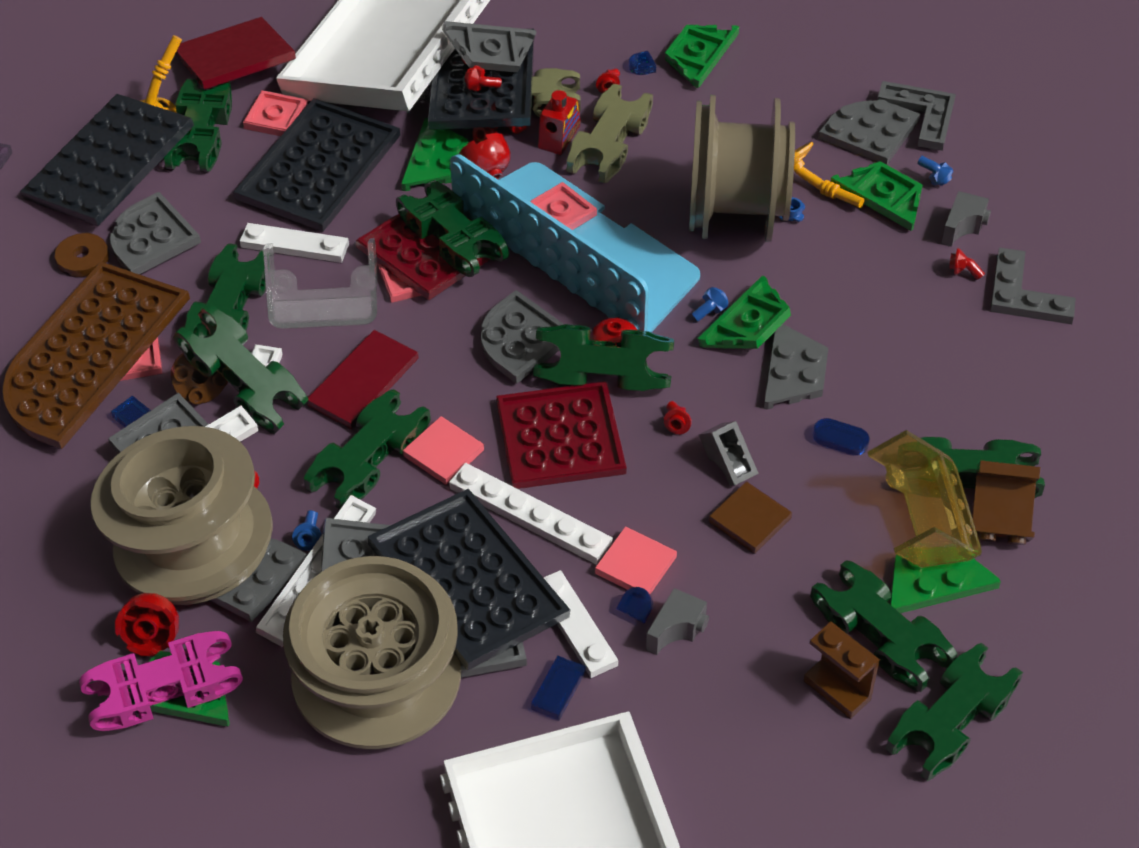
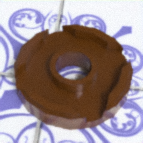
[55,233,109,277]

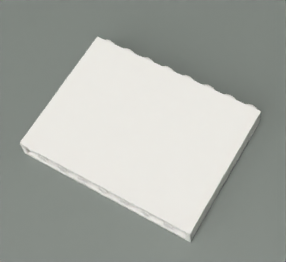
[276,0,490,111]
[440,711,680,848]

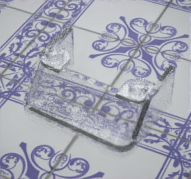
[263,238,378,329]

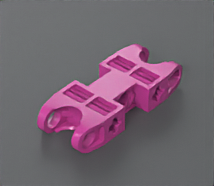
[79,631,243,731]

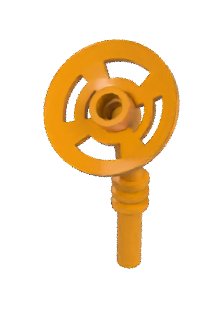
[140,35,182,113]
[794,141,864,208]

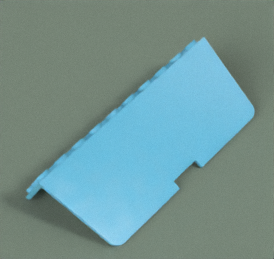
[450,154,700,332]

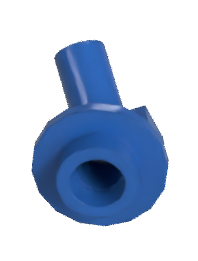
[917,156,953,186]
[692,287,728,322]
[292,510,322,551]

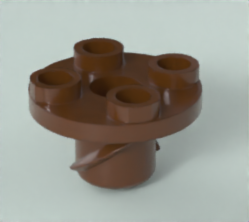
[171,353,228,404]

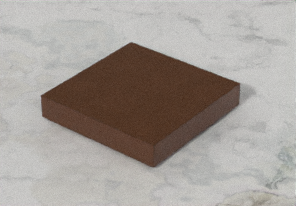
[709,481,792,554]

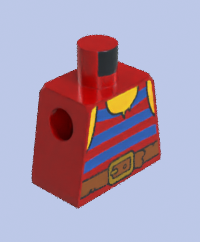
[538,90,580,155]

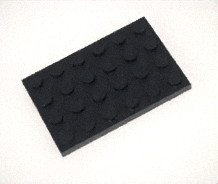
[428,28,535,130]
[20,94,194,226]
[234,98,401,232]
[368,488,571,671]

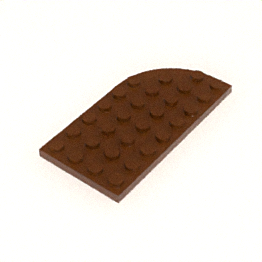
[3,262,190,449]

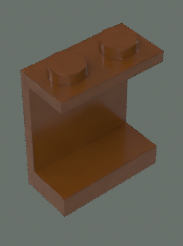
[971,461,1041,545]
[803,622,880,719]

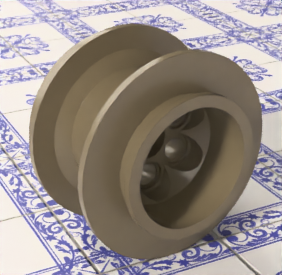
[689,95,795,242]
[91,426,273,605]
[283,556,461,749]

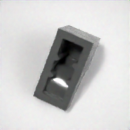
[942,191,991,247]
[698,421,759,486]
[646,588,709,655]

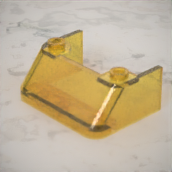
[867,430,982,568]

